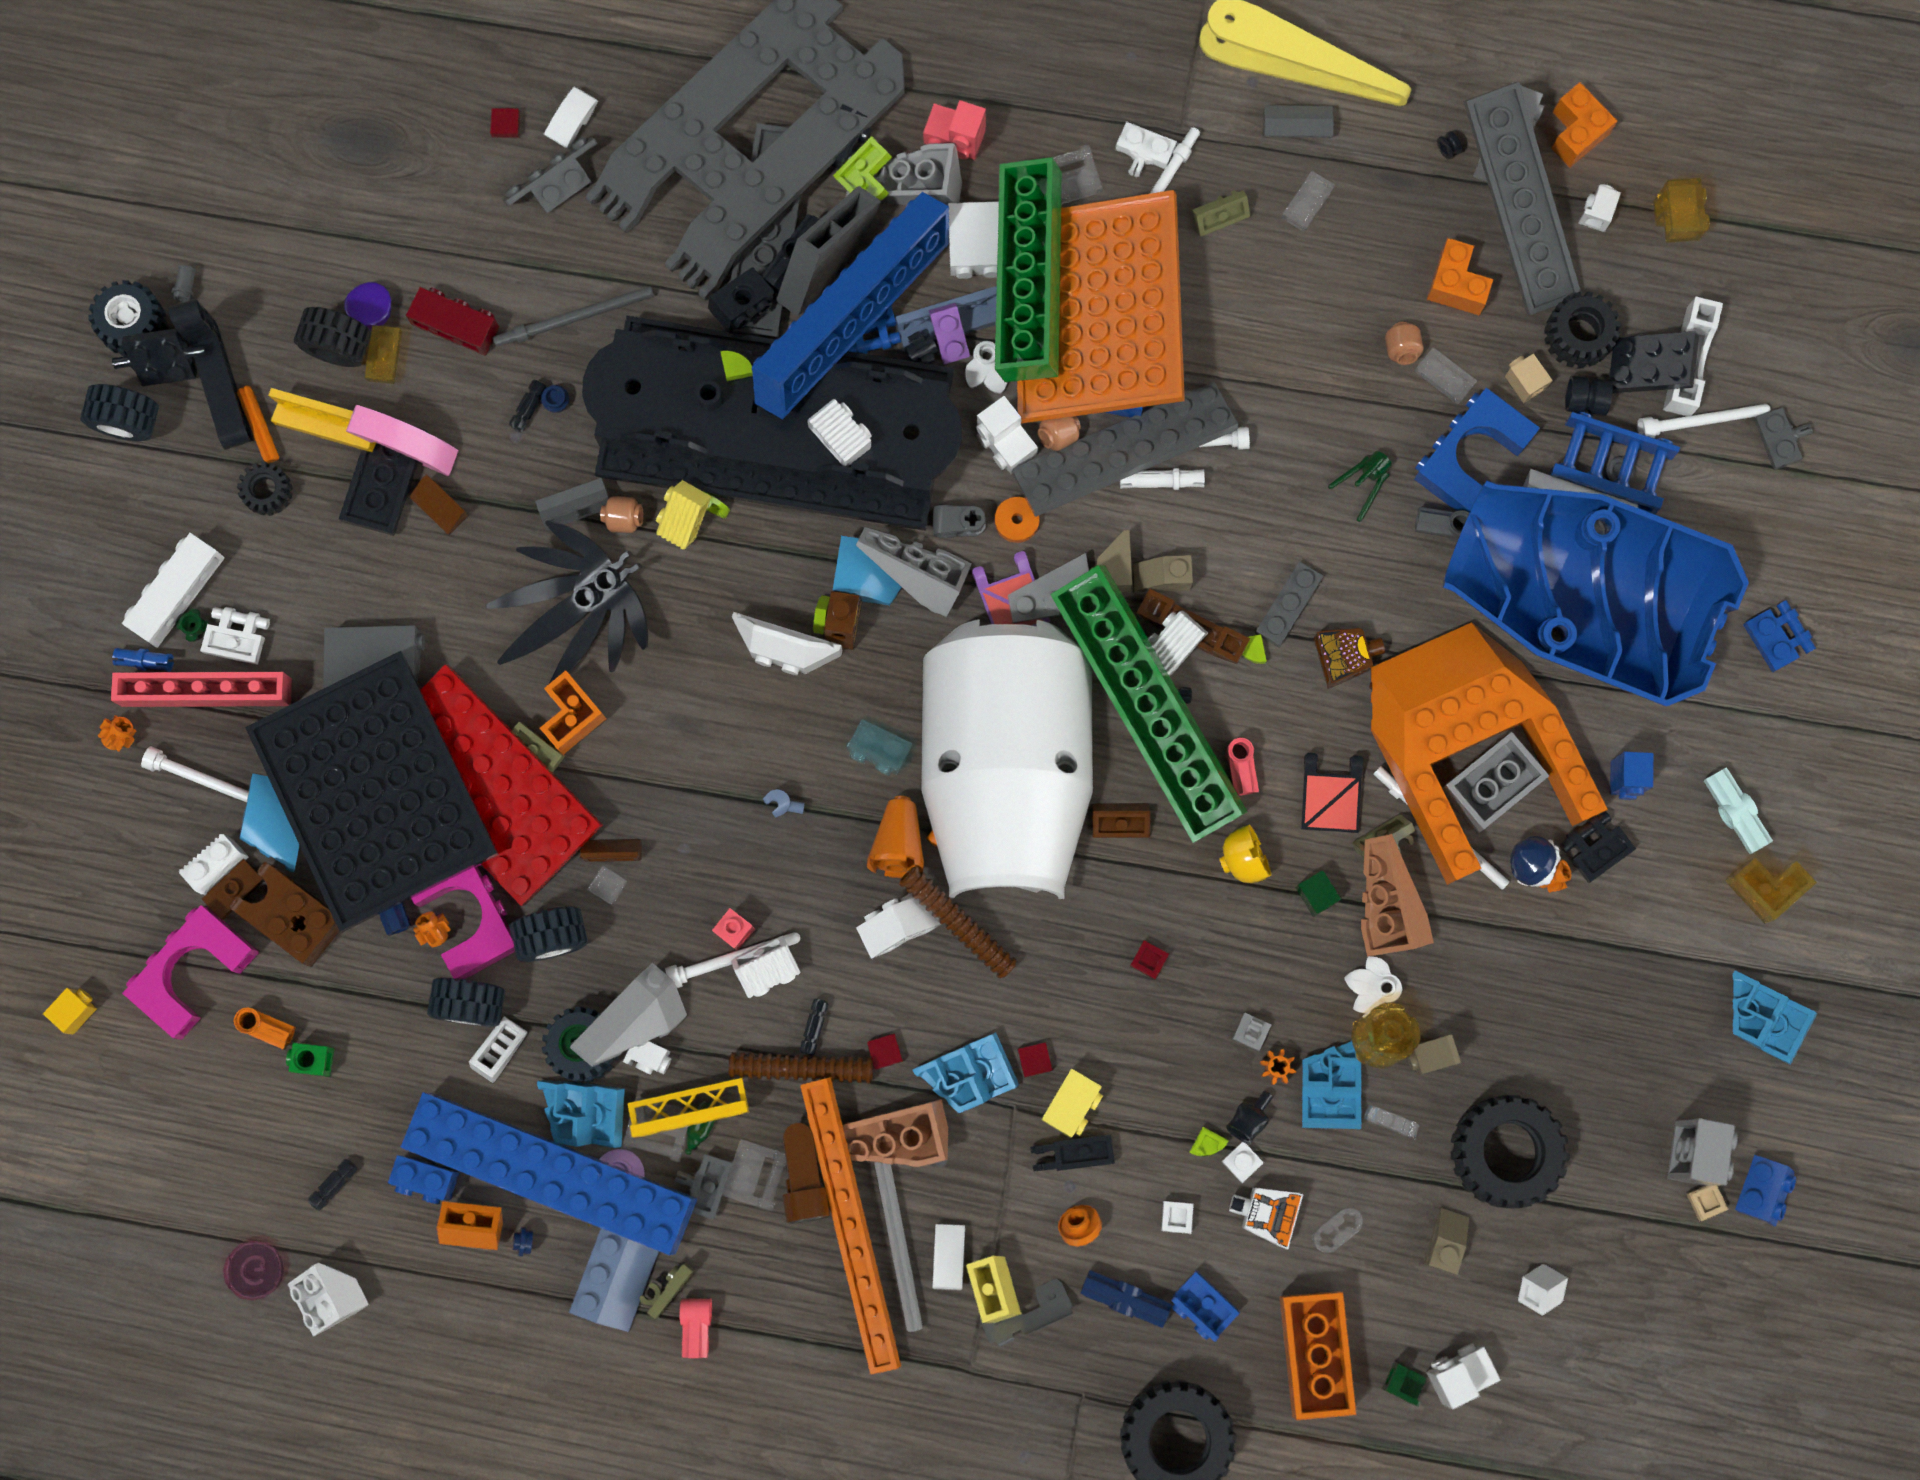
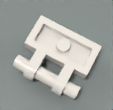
[200,607,270,665]

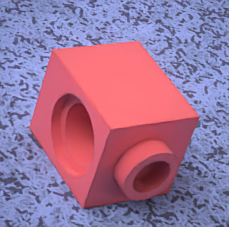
[712,908,755,951]

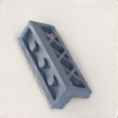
[896,286,997,352]

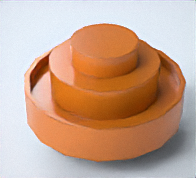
[1058,1205,1102,1247]

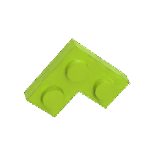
[833,136,892,201]

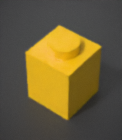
[43,988,97,1035]

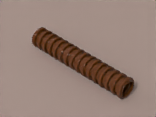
[899,866,1017,979]
[729,1052,873,1084]

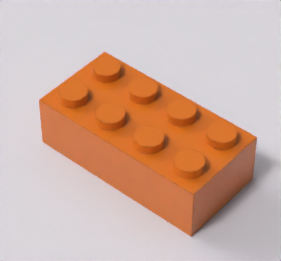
[1280,1291,1356,1420]

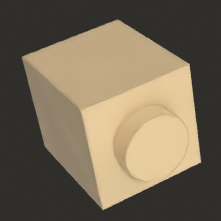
[1505,354,1553,403]

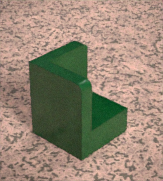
[1295,871,1341,917]
[1382,1362,1426,1407]

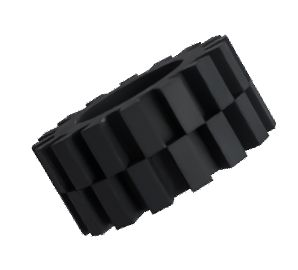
[237,462,293,516]

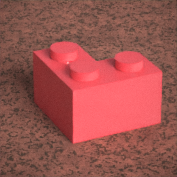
[923,100,986,160]

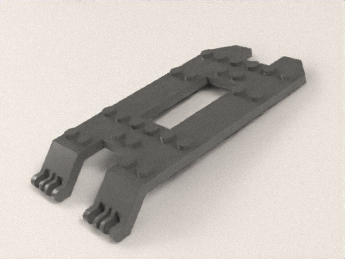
[586,0,904,301]

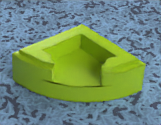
[720,351,753,381]
[702,491,730,519]
[813,595,830,634]
[1242,634,1267,664]
[1189,1127,1229,1156]

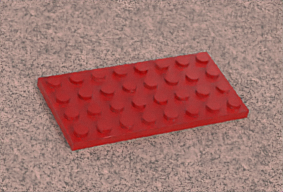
[421,664,603,906]

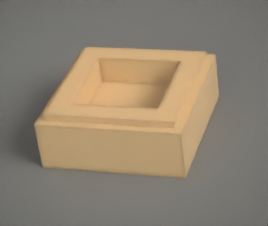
[1687,1185,1728,1221]

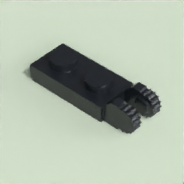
[1030,1134,1115,1172]

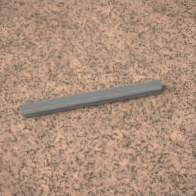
[874,1162,922,1332]

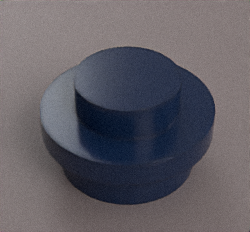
[541,385,569,413]
[512,1227,533,1257]

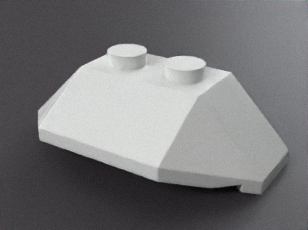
[732,612,843,675]

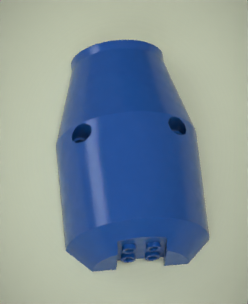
[1442,480,1749,707]

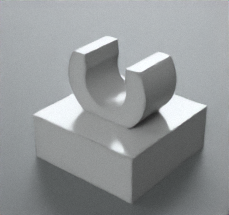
[1232,1013,1271,1052]

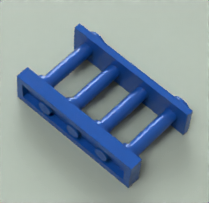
[1549,412,1680,515]

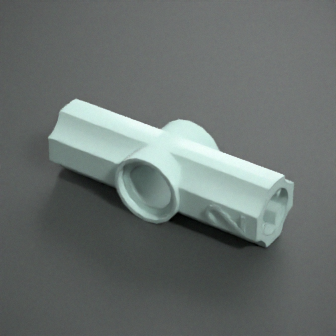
[1704,767,1773,854]

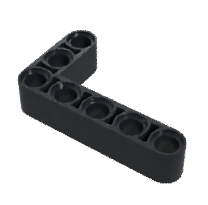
[168,298,252,450]

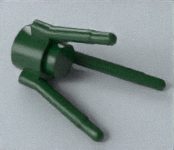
[1328,451,1392,522]

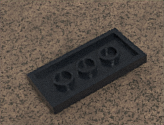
[339,426,428,536]

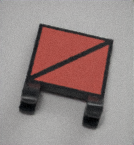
[1301,753,1363,833]

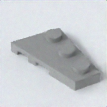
[1007,553,1089,624]

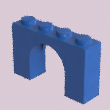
[1414,388,1540,513]

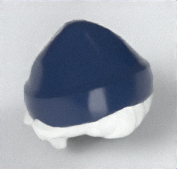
[1510,836,1561,887]

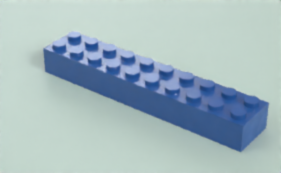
[752,192,949,419]
[400,1092,698,1255]

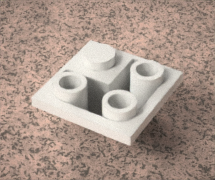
[288,1263,369,1337]

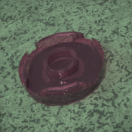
[223,1241,284,1301]

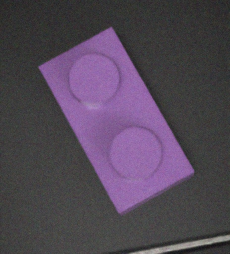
[929,303,970,364]

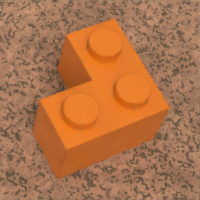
[1551,82,1617,168]
[1426,238,1493,315]
[540,671,606,755]

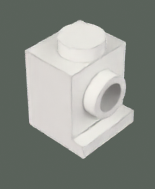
[1578,184,1621,232]
[623,1041,671,1075]

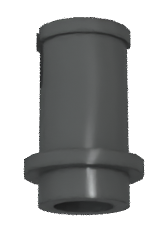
[171,265,196,302]

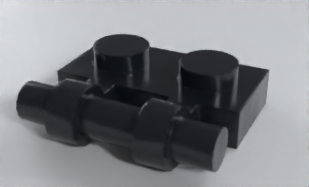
[1559,811,1636,883]

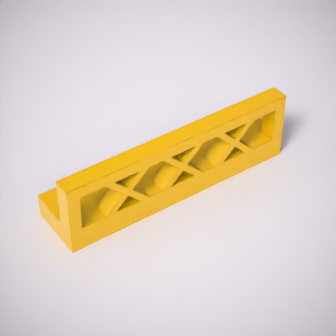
[268,388,376,452]
[627,1078,750,1138]

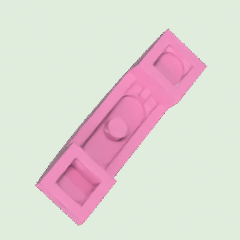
[346,405,458,476]

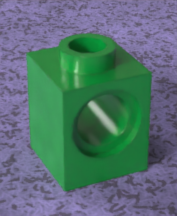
[286,1043,334,1077]

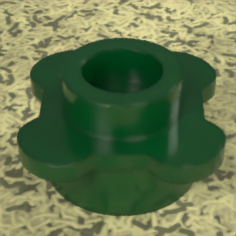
[176,609,210,642]

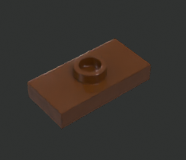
[202,859,264,920]

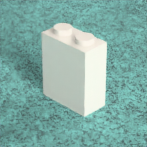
[948,202,999,279]

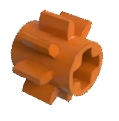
[98,715,136,752]
[1540,860,1571,893]
[413,912,451,947]
[1259,1049,1296,1085]

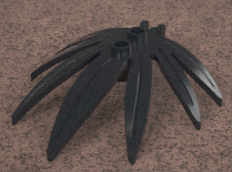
[486,520,648,685]

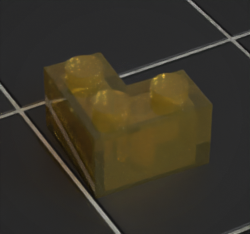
[1653,178,1710,243]
[1725,858,1817,924]

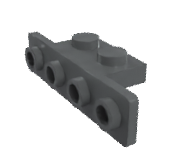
[502,136,597,213]

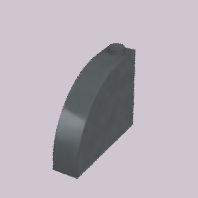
[776,186,881,316]
[323,626,425,689]

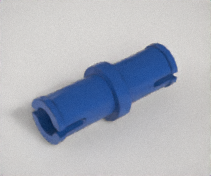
[112,648,174,672]

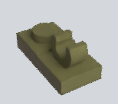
[1192,190,1250,237]
[512,721,565,772]
[1352,814,1415,858]
[639,1263,695,1319]

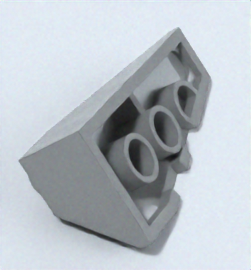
[846,143,962,206]
[856,527,971,617]
[570,963,687,1067]

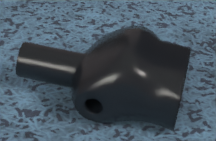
[1226,1091,1273,1145]

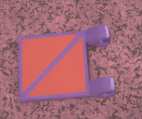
[972,551,1050,626]

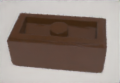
[410,474,468,535]
[1092,803,1150,838]
[580,839,642,862]

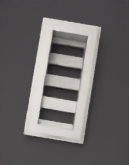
[469,1016,528,1083]

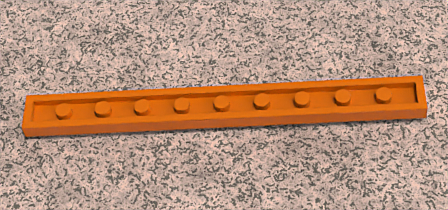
[800,1077,901,1375]

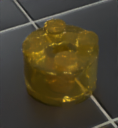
[1352,1003,1420,1069]

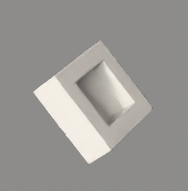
[1221,1142,1263,1183]
[1161,1201,1193,1234]

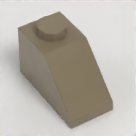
[1091,530,1132,592]
[1133,555,1193,593]
[1407,1034,1461,1075]
[1423,1208,1469,1275]

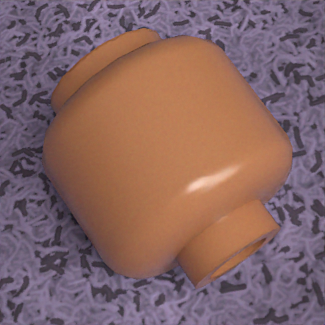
[1385,322,1424,365]
[1038,416,1081,451]
[600,496,643,533]

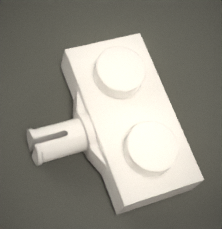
[1115,122,1177,177]

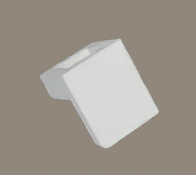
[1518,1264,1568,1315]

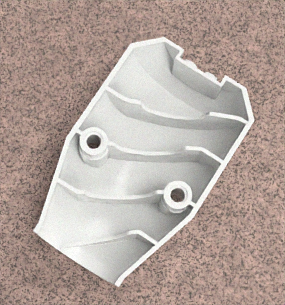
[921,619,1093,899]

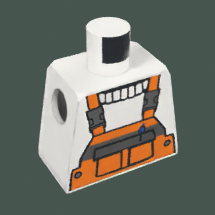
[1229,1188,1303,1249]

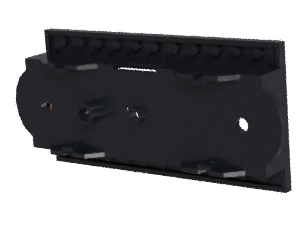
[582,315,962,531]

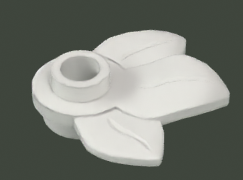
[965,341,1007,394]
[1345,956,1402,1013]

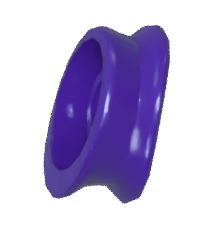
[344,282,391,332]

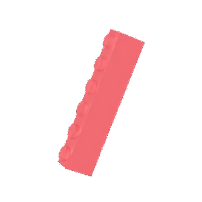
[111,672,292,707]

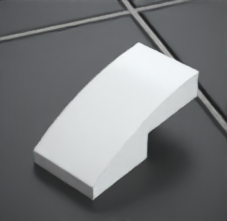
[544,87,598,148]
[933,1224,965,1290]

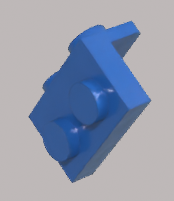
[1735,1155,1796,1226]
[1171,1270,1240,1342]

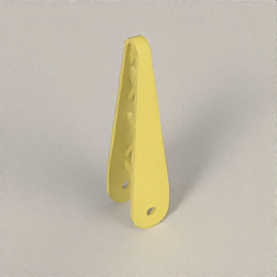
[1199,0,1411,106]

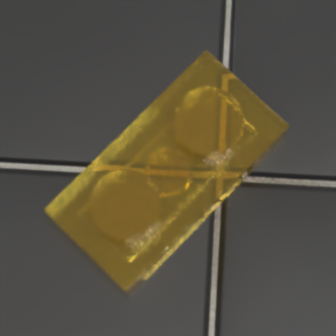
[365,325,402,384]

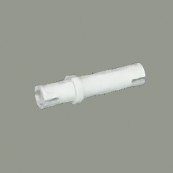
[1120,468,1204,490]

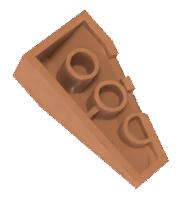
[1361,834,1434,957]
[843,1099,948,1167]

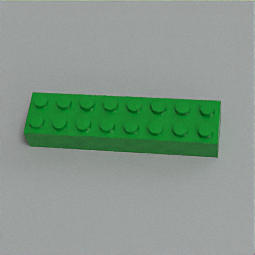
[995,157,1062,382]

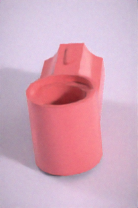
[1225,738,1259,796]
[680,1298,712,1358]

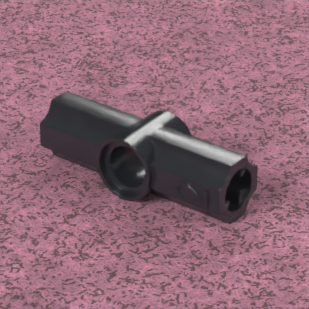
[761,214,820,293]

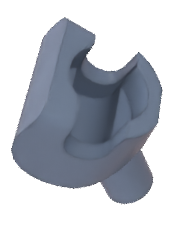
[763,790,805,818]

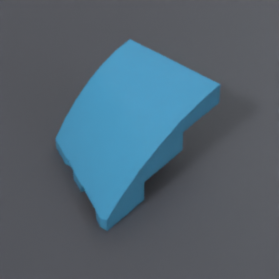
[833,536,902,606]
[239,773,300,872]
[1733,971,1817,1065]
[913,1032,1019,1113]
[1302,1036,1361,1129]
[537,1080,625,1148]

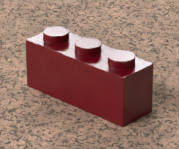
[406,287,500,356]

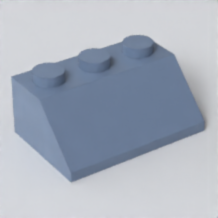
[569,1228,659,1332]

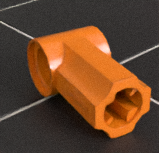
[234,1007,296,1050]

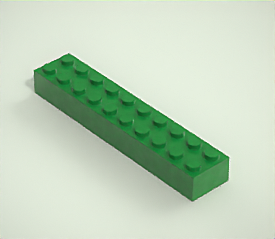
[1050,565,1248,843]

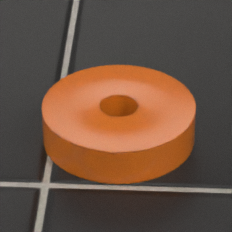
[995,497,1039,543]

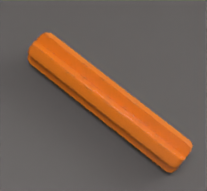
[237,386,279,464]

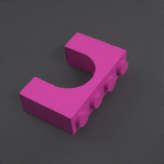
[411,864,515,980]
[122,905,259,1040]

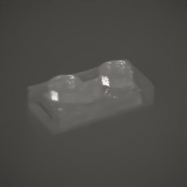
[1282,171,1335,232]
[1415,347,1477,405]

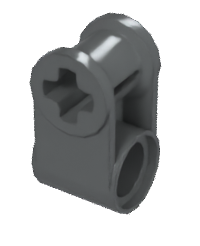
[933,505,987,538]

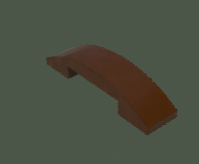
[1137,589,1250,664]

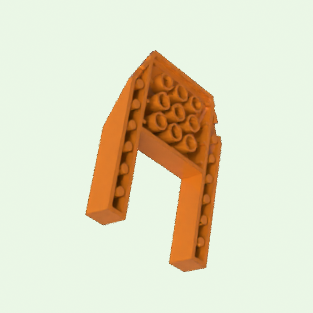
[1371,622,1608,885]

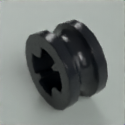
[1437,131,1462,160]

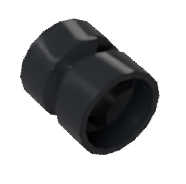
[1565,376,1613,416]

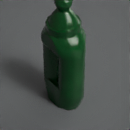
[685,1101,716,1155]

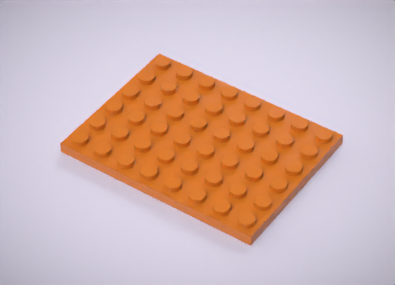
[1017,190,1185,423]

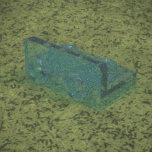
[846,719,913,776]

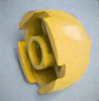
[1219,825,1272,883]

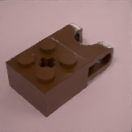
[229,862,339,967]

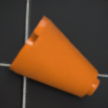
[867,796,924,878]

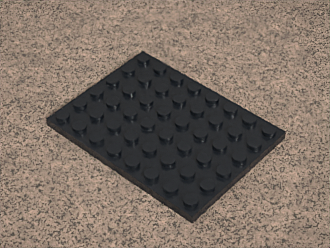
[245,651,499,933]

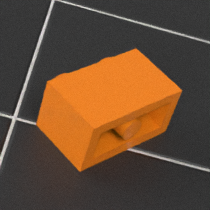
[437,1201,503,1250]

